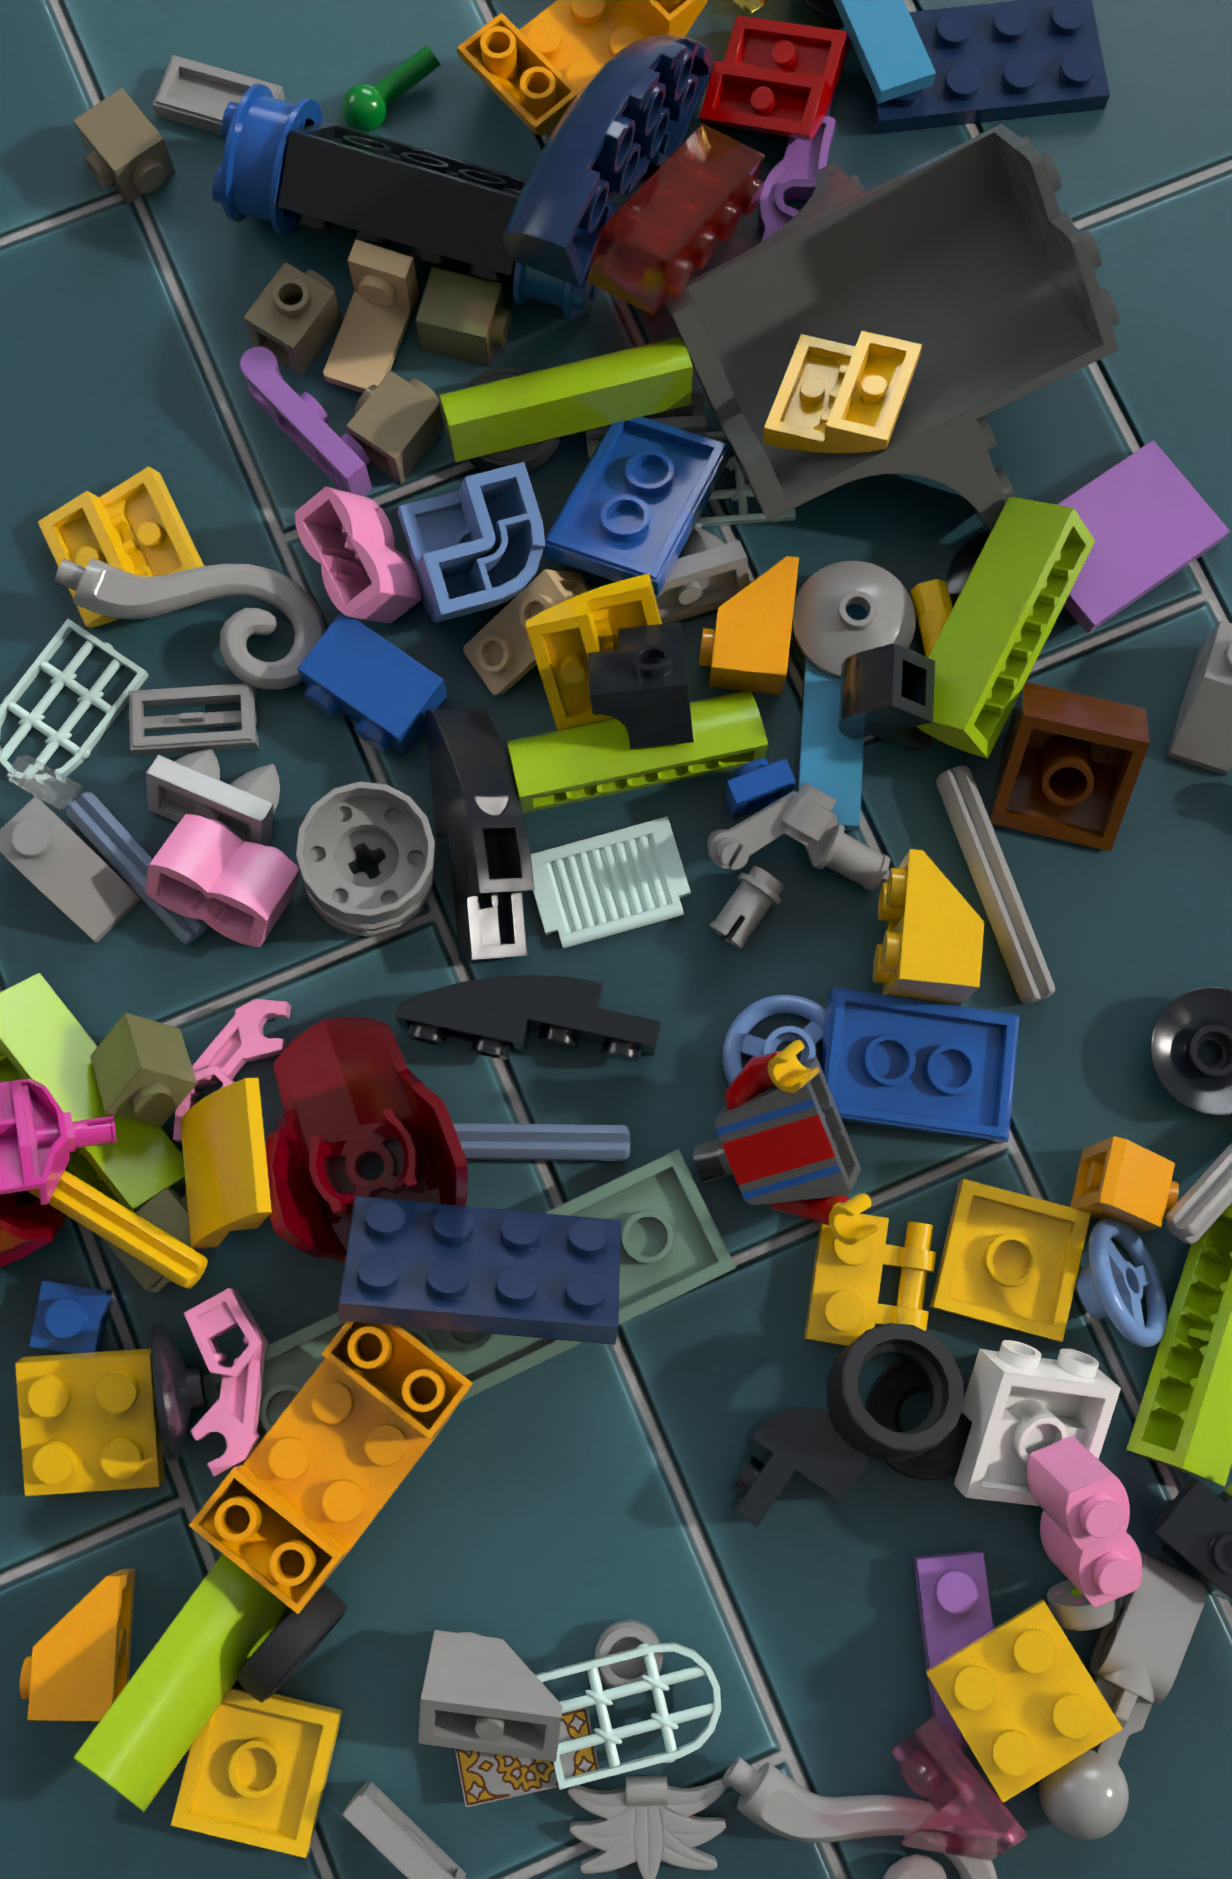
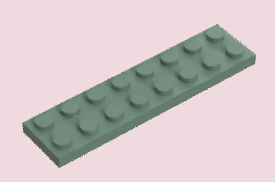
[203,1149,736,1467]

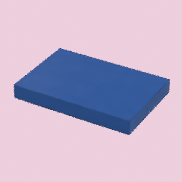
[543,417,730,596]
[820,987,1020,1144]

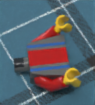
[693,1040,877,1245]

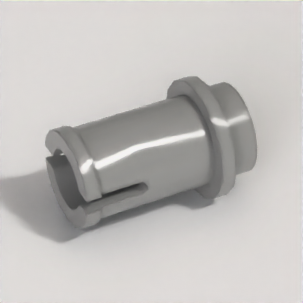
[709,865,784,950]

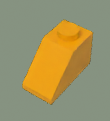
[699,556,799,695]
[1070,1136,1179,1231]
[20,1569,135,1721]

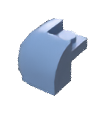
[397,462,545,623]

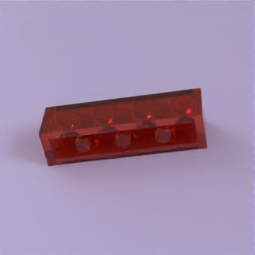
[587,124,765,315]

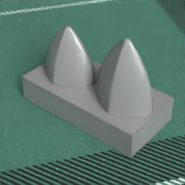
[655,527,749,624]
[146,749,280,846]

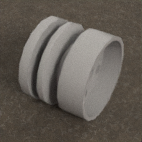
[296,782,435,937]

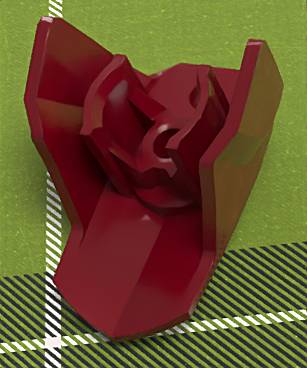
[265,1017,468,1263]

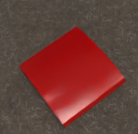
[699,15,851,141]

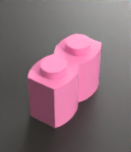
[295,487,422,624]
[145,814,300,947]
[1027,1435,1142,1608]

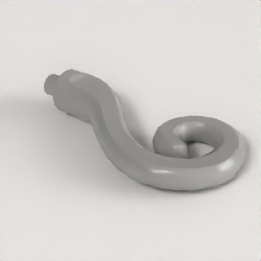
[54,558,326,690]
[723,1756,998,1879]

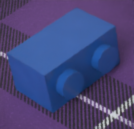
[297,612,448,757]

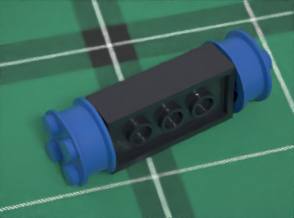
[212,83,619,321]

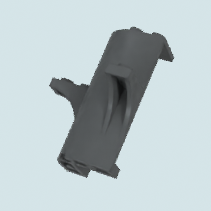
[661,124,1119,533]

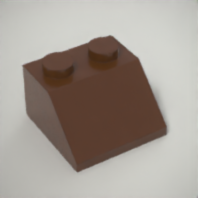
[989,682,1150,851]

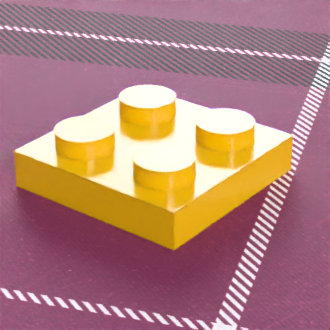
[929,1179,1091,1342]
[15,1348,165,1496]
[926,1599,1123,1803]
[171,1684,343,1858]

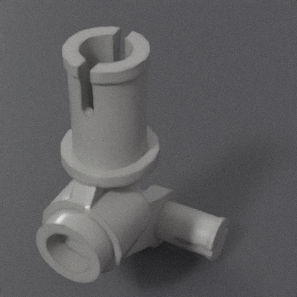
[707,782,890,892]

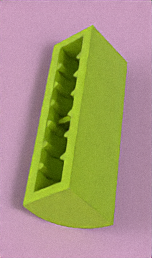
[439,337,693,462]
[916,496,1095,758]
[506,690,768,814]
[0,973,185,1213]
[1126,1204,1232,1487]
[73,1553,288,1812]

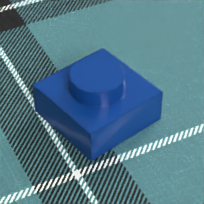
[723,758,796,820]
[29,1281,113,1353]

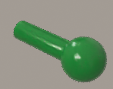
[341,45,441,132]

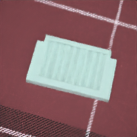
[531,816,691,949]

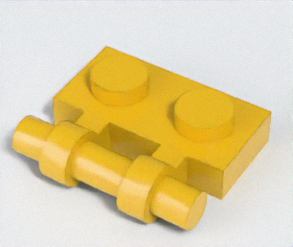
[804,1214,936,1346]

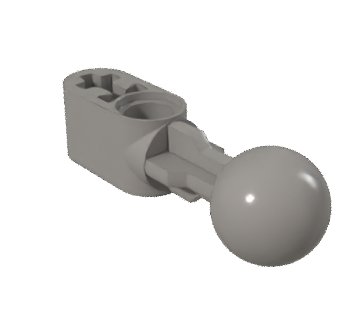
[1038,1552,1206,1840]

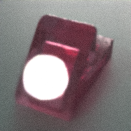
[891,1715,1027,1861]

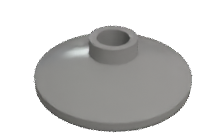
[792,561,916,679]

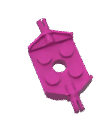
[0,1078,117,1205]

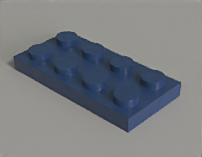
[868,0,1110,134]
[338,1196,621,1345]

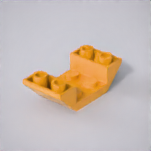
[457,0,708,135]
[188,1321,474,1614]

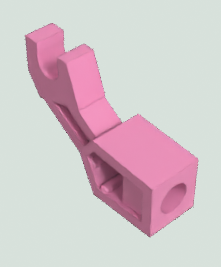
[173,999,291,1144]
[184,1288,269,1477]

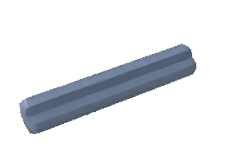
[66,792,209,944]
[453,1123,630,1161]

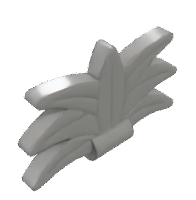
[568,1775,726,1879]

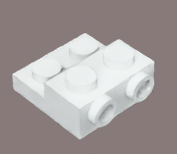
[954,1340,1121,1506]

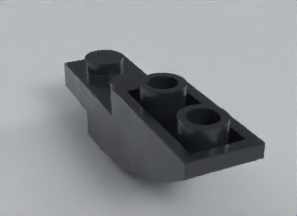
[425,709,535,961]
[395,975,661,1062]

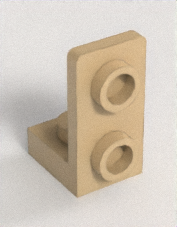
[323,240,420,393]
[463,569,592,695]

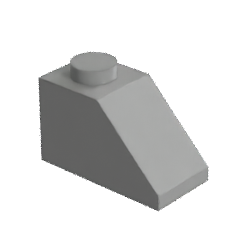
[1166,620,1232,775]
[0,796,142,943]
[418,1630,563,1762]

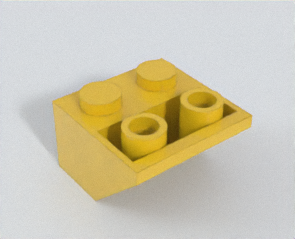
[873,849,984,1006]

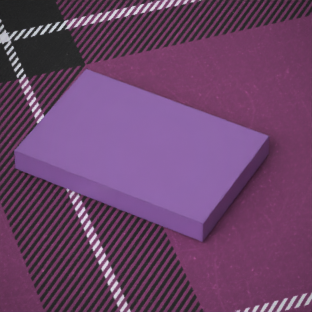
[1057,440,1231,634]

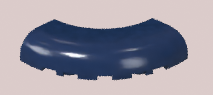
[502,34,714,288]

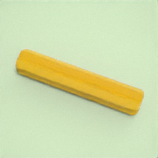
[28,1170,208,1289]

